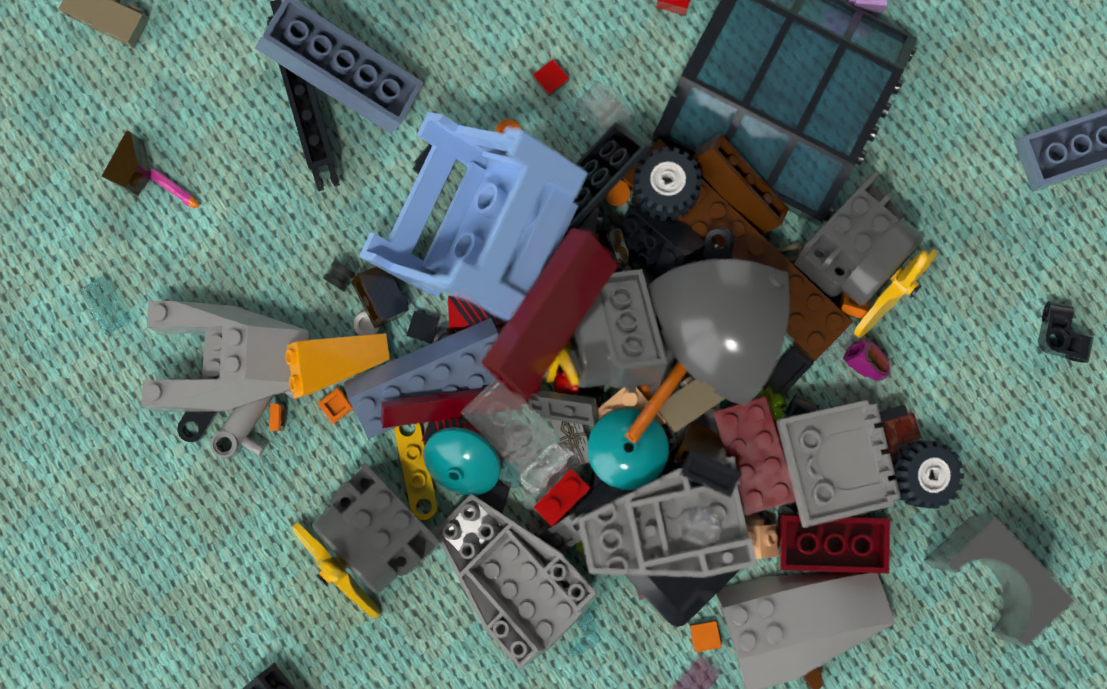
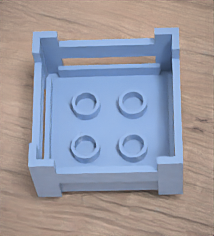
[359,112,587,321]

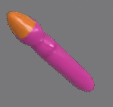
[149,168,199,208]

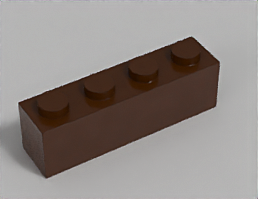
[691,133,789,235]

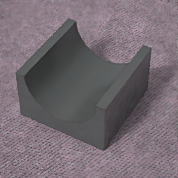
[924,517,1075,647]

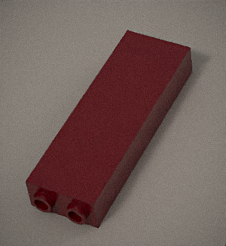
[480,228,618,400]

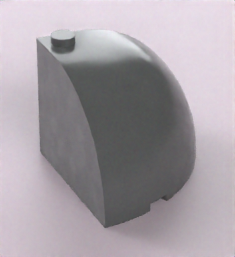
[649,259,789,406]

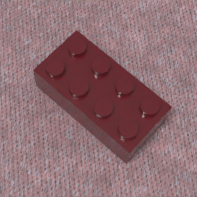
[713,393,796,515]
[777,515,890,574]

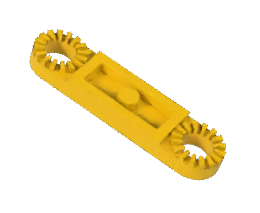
[394,423,438,520]

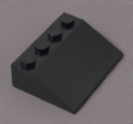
[570,122,651,228]

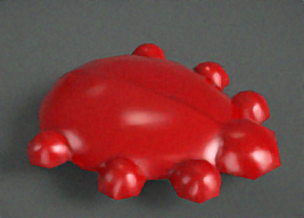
[554,370,579,396]

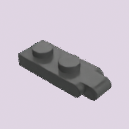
[528,391,599,426]
[537,512,586,553]

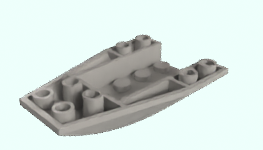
[434,494,598,669]

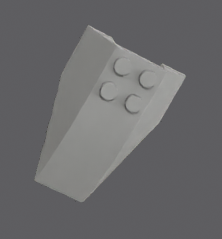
[578,457,757,577]
[716,573,895,689]

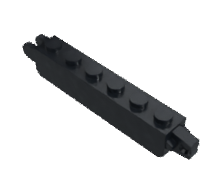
[267,0,340,192]

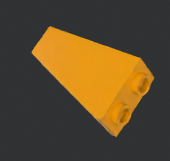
[285,333,390,399]

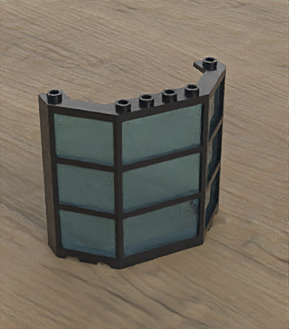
[652,0,917,226]

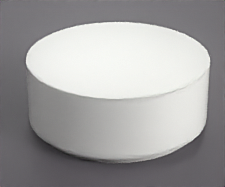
[354,311,381,336]

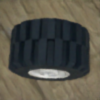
[633,147,702,221]
[888,440,964,509]

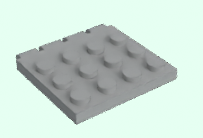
[776,400,901,528]

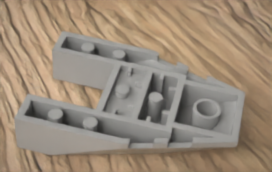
[141,301,310,412]

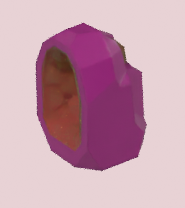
[843,338,890,381]

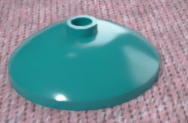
[587,408,669,490]
[423,427,501,496]

